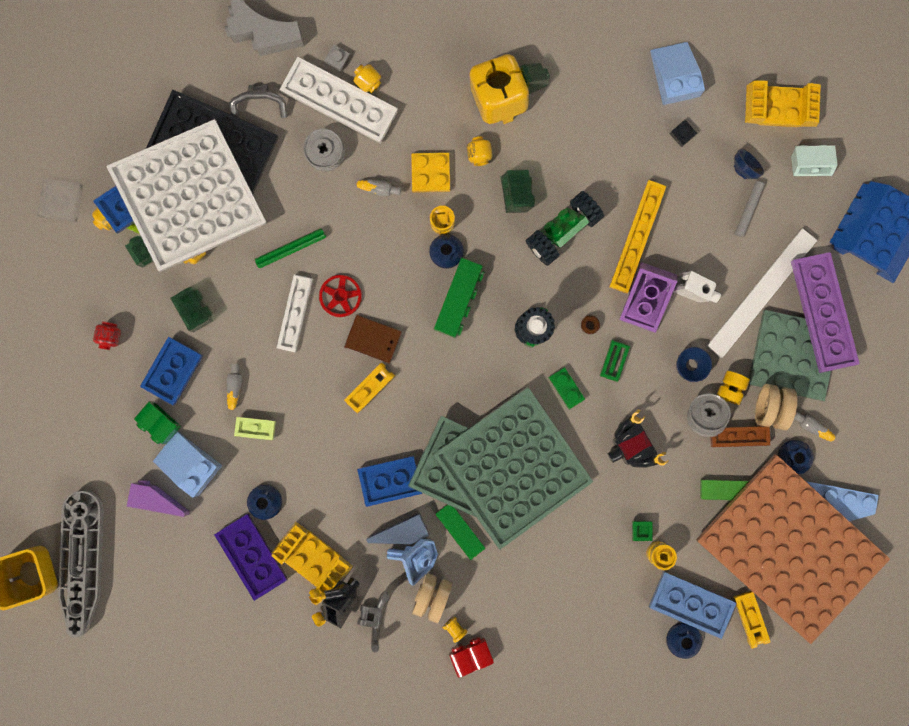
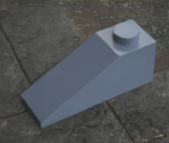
[366,513,430,544]

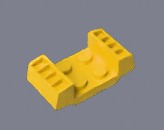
[745,81,821,127]
[271,521,353,594]

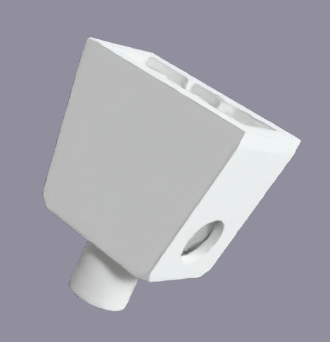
[673,271,721,303]

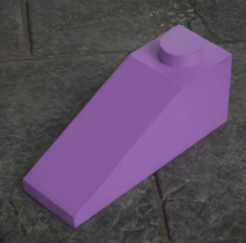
[127,479,190,517]

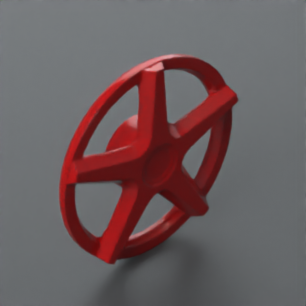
[319,275,362,317]

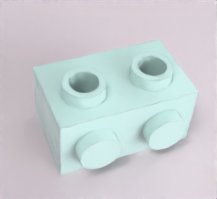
[791,145,838,176]

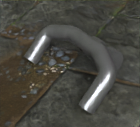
[229,84,288,118]
[357,591,389,653]

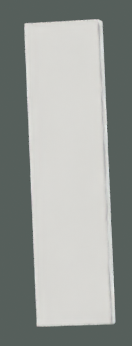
[277,274,313,353]

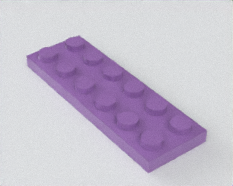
[791,252,860,373]

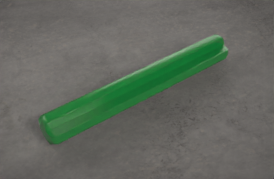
[255,228,326,268]

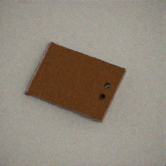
[344,314,402,364]

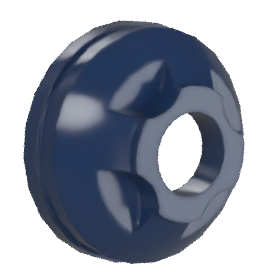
[734,149,764,179]
[429,234,464,269]
[676,347,712,382]
[777,440,814,475]
[247,485,282,520]
[666,622,702,659]

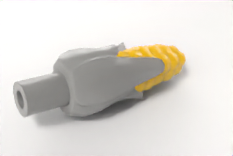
[356,179,401,196]
[226,364,242,410]
[794,412,835,442]

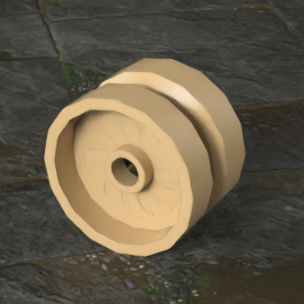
[755,384,797,430]
[412,573,453,624]

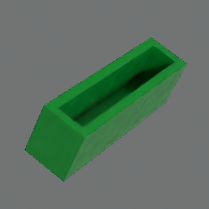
[434,257,485,339]

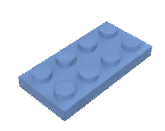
[649,571,736,639]

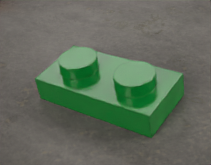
[548,367,585,410]

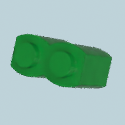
[134,401,182,444]

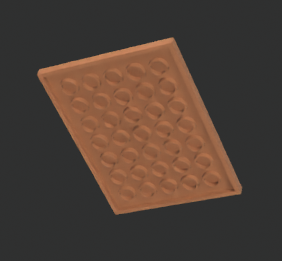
[696,454,890,644]

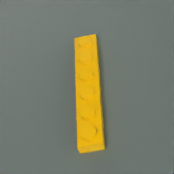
[609,180,666,294]

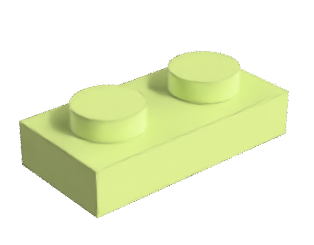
[234,417,276,440]

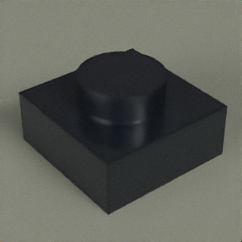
[669,120,697,147]

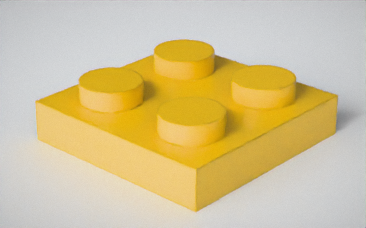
[411,153,450,193]

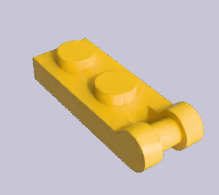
[344,362,395,414]
[733,591,770,649]

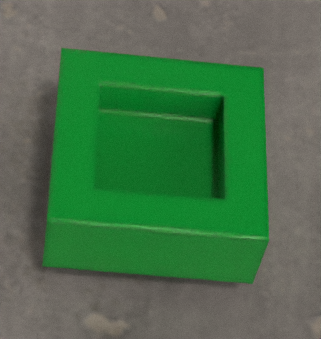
[632,521,653,541]

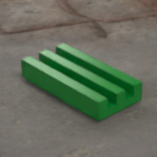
[599,340,630,382]

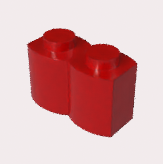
[449,637,494,678]

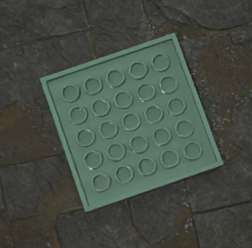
[433,387,593,550]

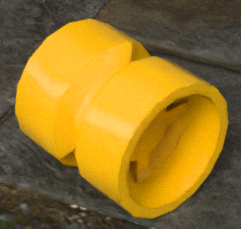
[430,205,455,235]
[716,371,750,405]
[646,541,677,570]

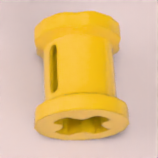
[442,616,468,643]

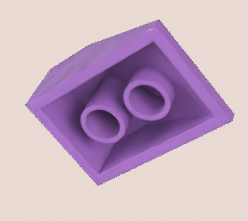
[620,262,677,333]

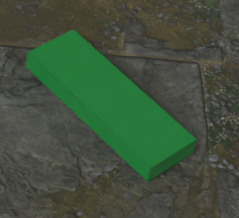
[435,504,486,560]

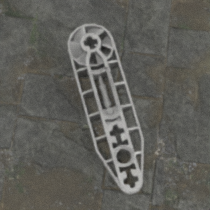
[58,490,104,638]

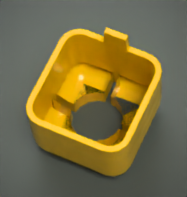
[469,54,529,124]
[0,545,58,610]

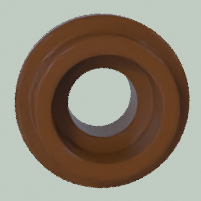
[581,315,600,335]

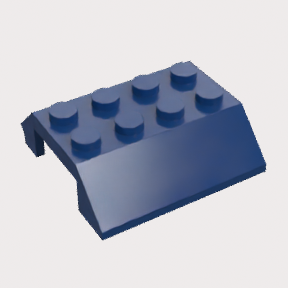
[830,181,909,283]

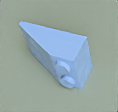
[650,42,705,105]
[153,431,222,498]

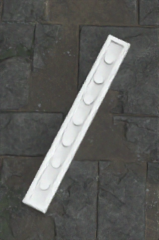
[706,228,817,358]

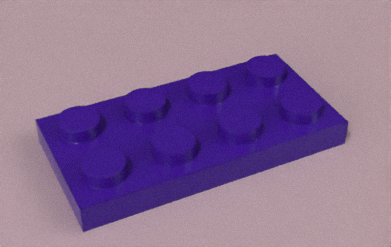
[214,513,288,601]

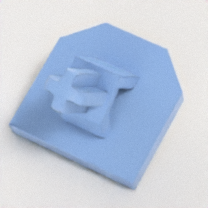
[387,539,438,586]

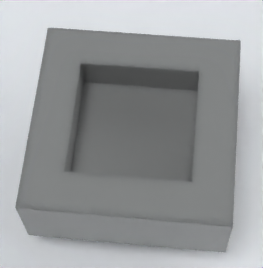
[324,44,351,72]

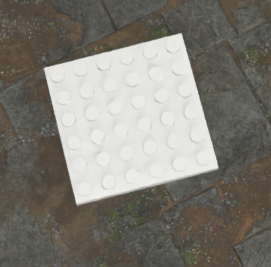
[106,119,266,272]

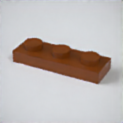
[710,426,771,447]

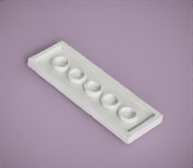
[280,57,398,144]

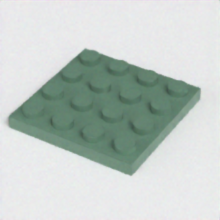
[749,310,831,401]
[408,416,476,517]

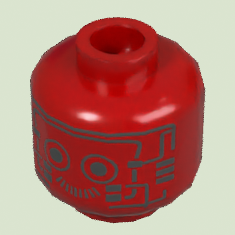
[93,321,121,350]

